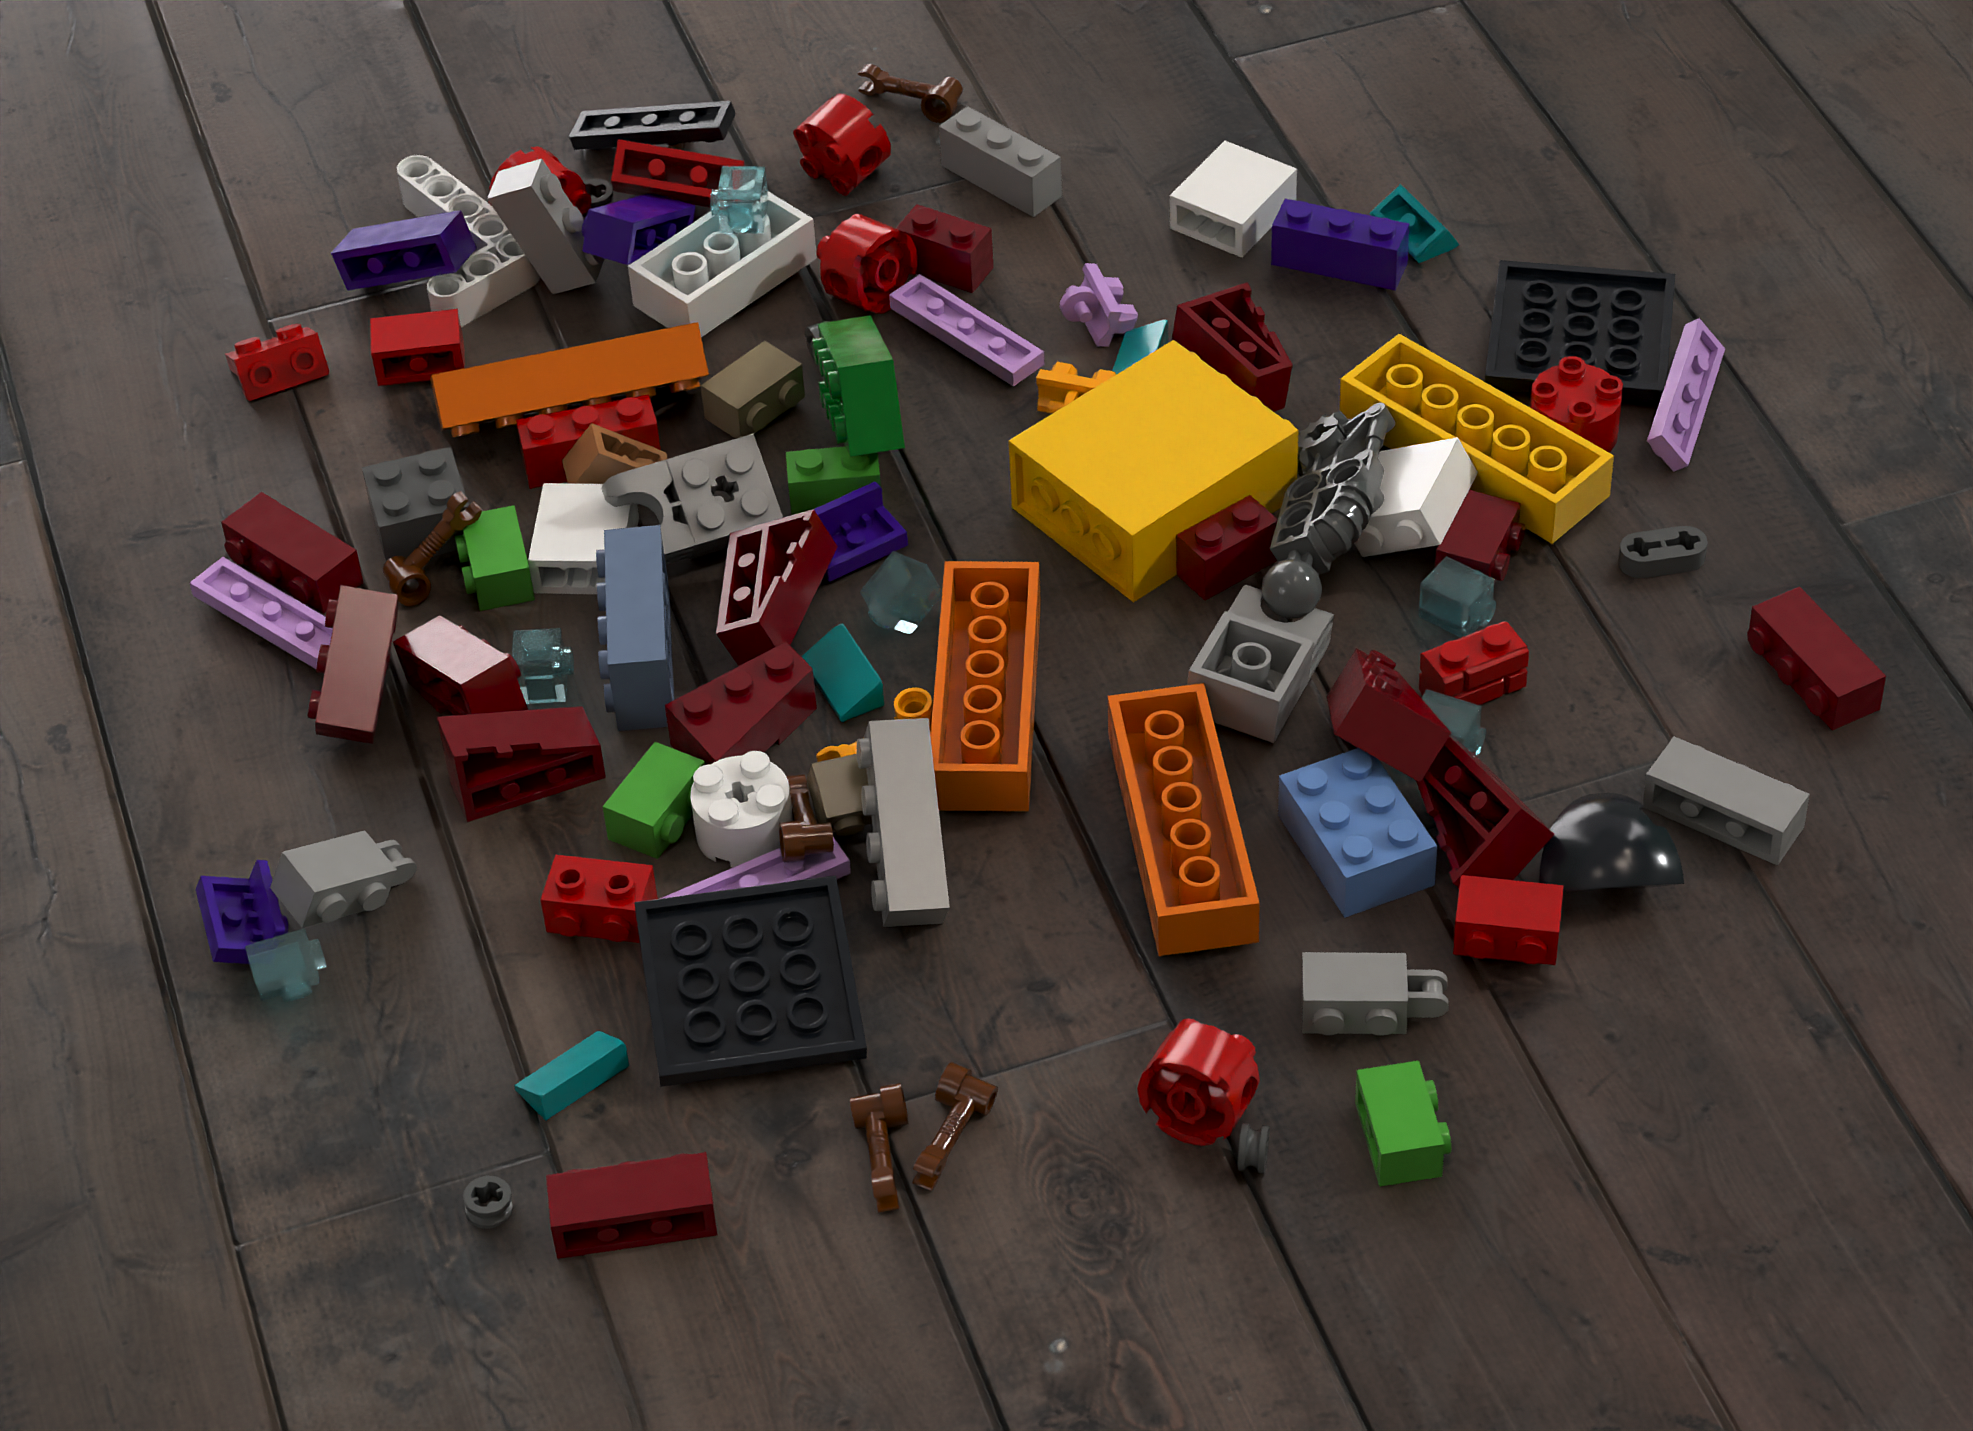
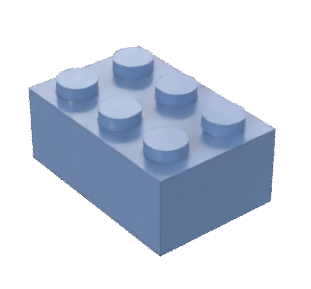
[1278,748,1437,918]

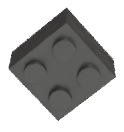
[362,447,469,561]

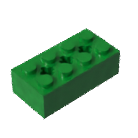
[812,316,905,457]

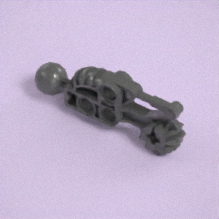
[1262,402,1396,619]

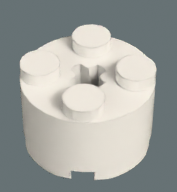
[690,751,793,867]

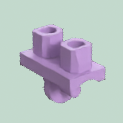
[1060,263,1138,347]

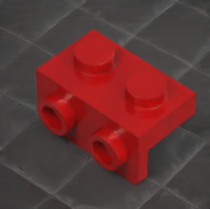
[225,323,330,401]

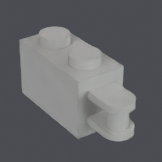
[270,830,417,928]
[1301,952,1449,1036]

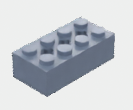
[596,525,674,731]

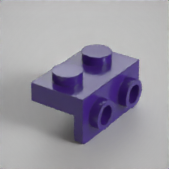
[814,482,908,582]
[195,860,289,965]

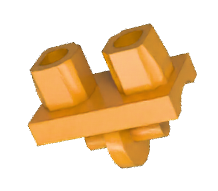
[1036,362,1117,414]

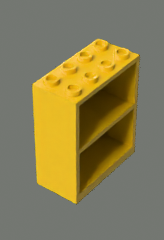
[1009,340,1298,603]

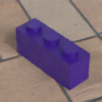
[582,193,695,265]
[1271,199,1410,291]
[331,210,477,291]

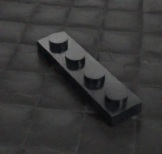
[569,101,736,150]

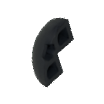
[1539,793,1684,893]

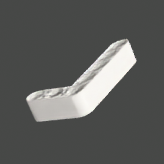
[397,155,540,327]

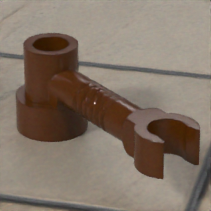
[858,64,963,123]
[383,491,482,606]
[779,774,834,862]
[912,1062,998,1191]
[850,1083,909,1213]

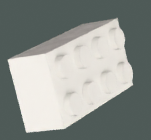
[628,183,817,337]

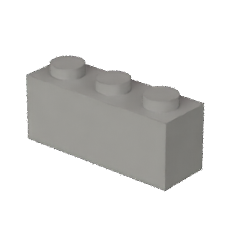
[939,106,1062,217]
[487,159,605,295]
[1643,736,1810,866]

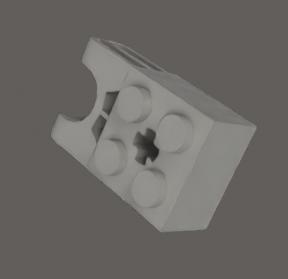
[601,433,783,564]
[1187,585,1334,743]

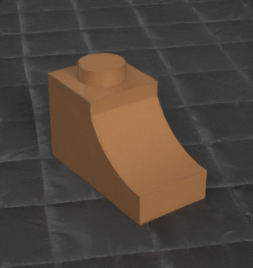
[562,423,668,484]

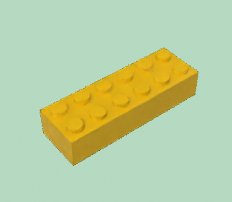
[1339,334,1614,544]

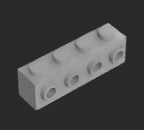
[857,718,950,927]

